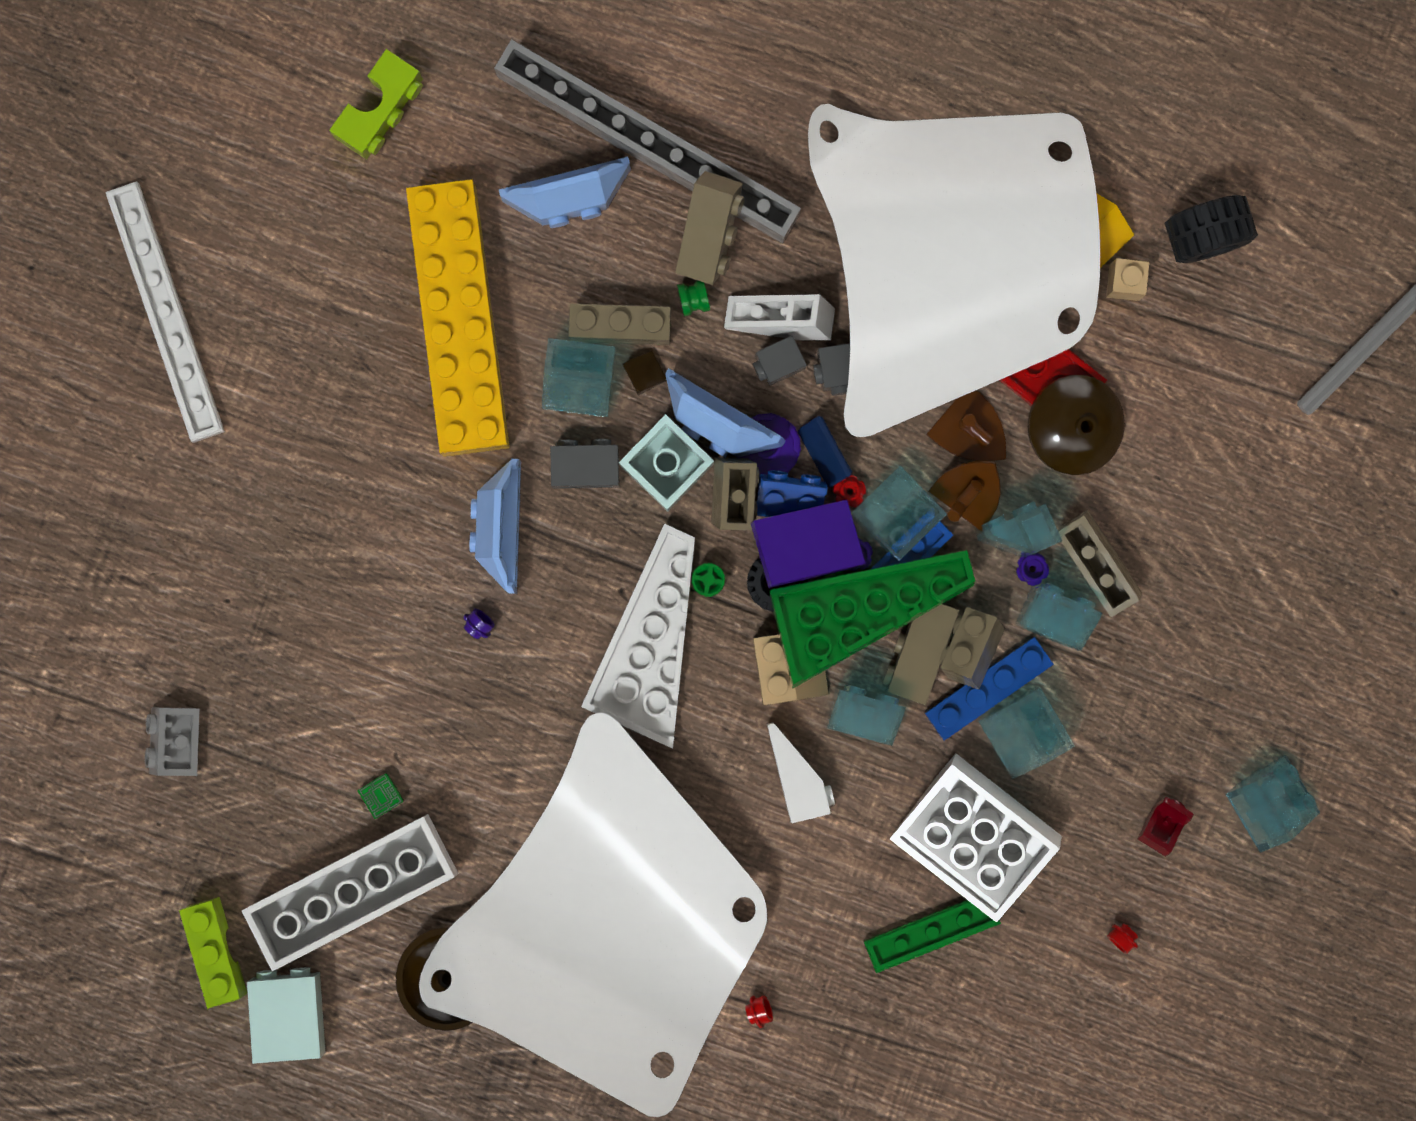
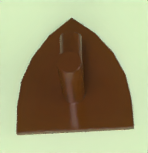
[926,390,1006,461]
[928,461,1001,531]

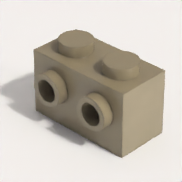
[711,457,759,530]
[940,607,1005,690]

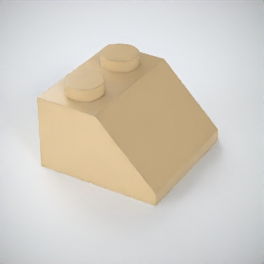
[753,634,829,705]

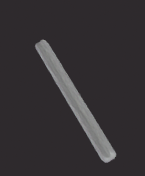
[1297,284,1416,415]

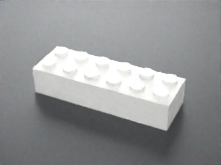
[242,814,459,971]

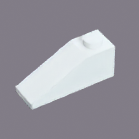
[724,294,835,340]
[767,722,835,823]

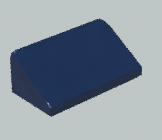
[798,416,852,487]

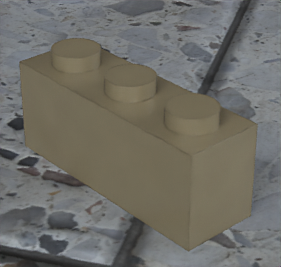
[675,171,744,285]
[568,304,671,346]
[1056,509,1142,617]
[882,604,959,705]

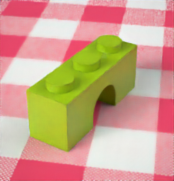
[329,49,423,160]
[179,897,248,1009]

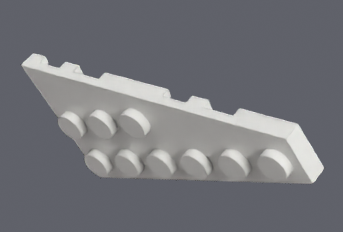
[581,524,695,749]

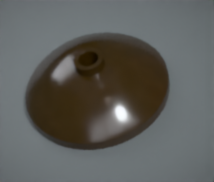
[1028,375,1125,475]
[396,927,473,1031]

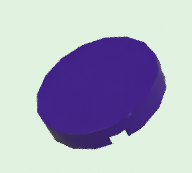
[736,413,801,475]

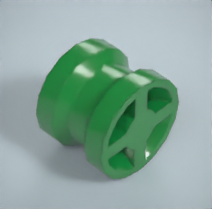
[677,280,710,317]
[692,563,725,597]

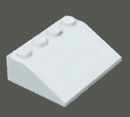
[890,753,1062,922]

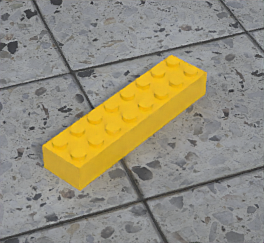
[406,179,510,457]

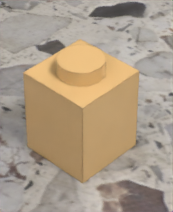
[1106,258,1149,301]

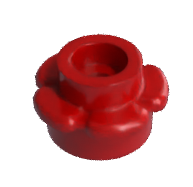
[833,475,866,508]
[1107,923,1138,954]
[745,995,773,1028]

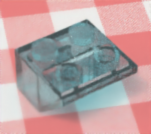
[542,338,617,417]
[851,466,947,561]
[976,501,1062,557]
[1015,583,1102,651]
[826,684,906,746]
[978,687,1075,779]
[1225,755,1320,853]

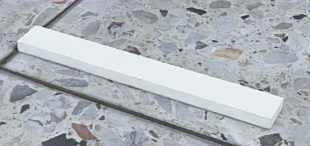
[105,181,225,443]

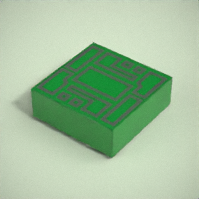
[358,773,405,819]

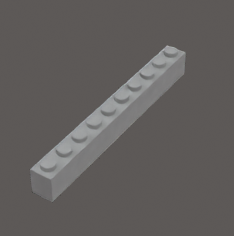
[494,39,801,244]

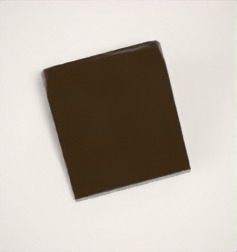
[622,351,667,396]

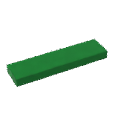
[863,899,1001,973]

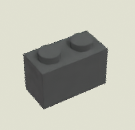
[550,439,619,489]

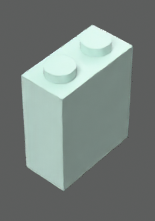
[247,967,326,1064]

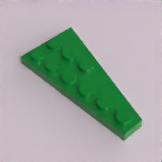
[770,550,975,689]

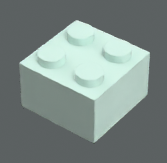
[619,414,714,512]

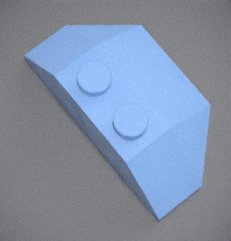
[498,156,631,228]
[665,368,786,458]
[469,459,521,594]

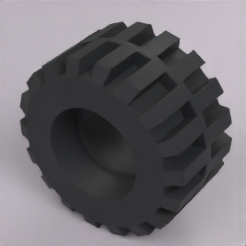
[1164,195,1258,263]

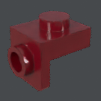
[1137,797,1194,857]

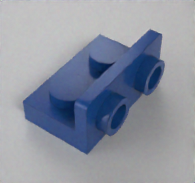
[756,470,828,517]

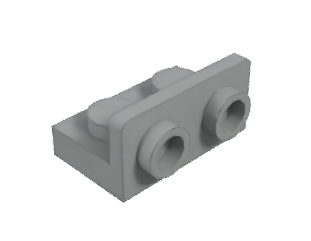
[144,707,200,776]

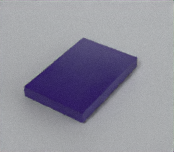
[750,500,866,588]

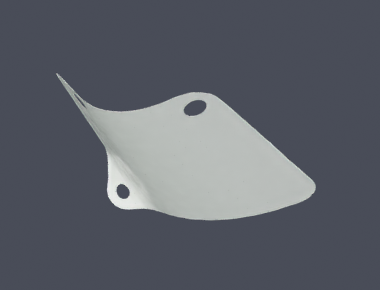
[808,104,1100,437]
[419,712,767,1117]

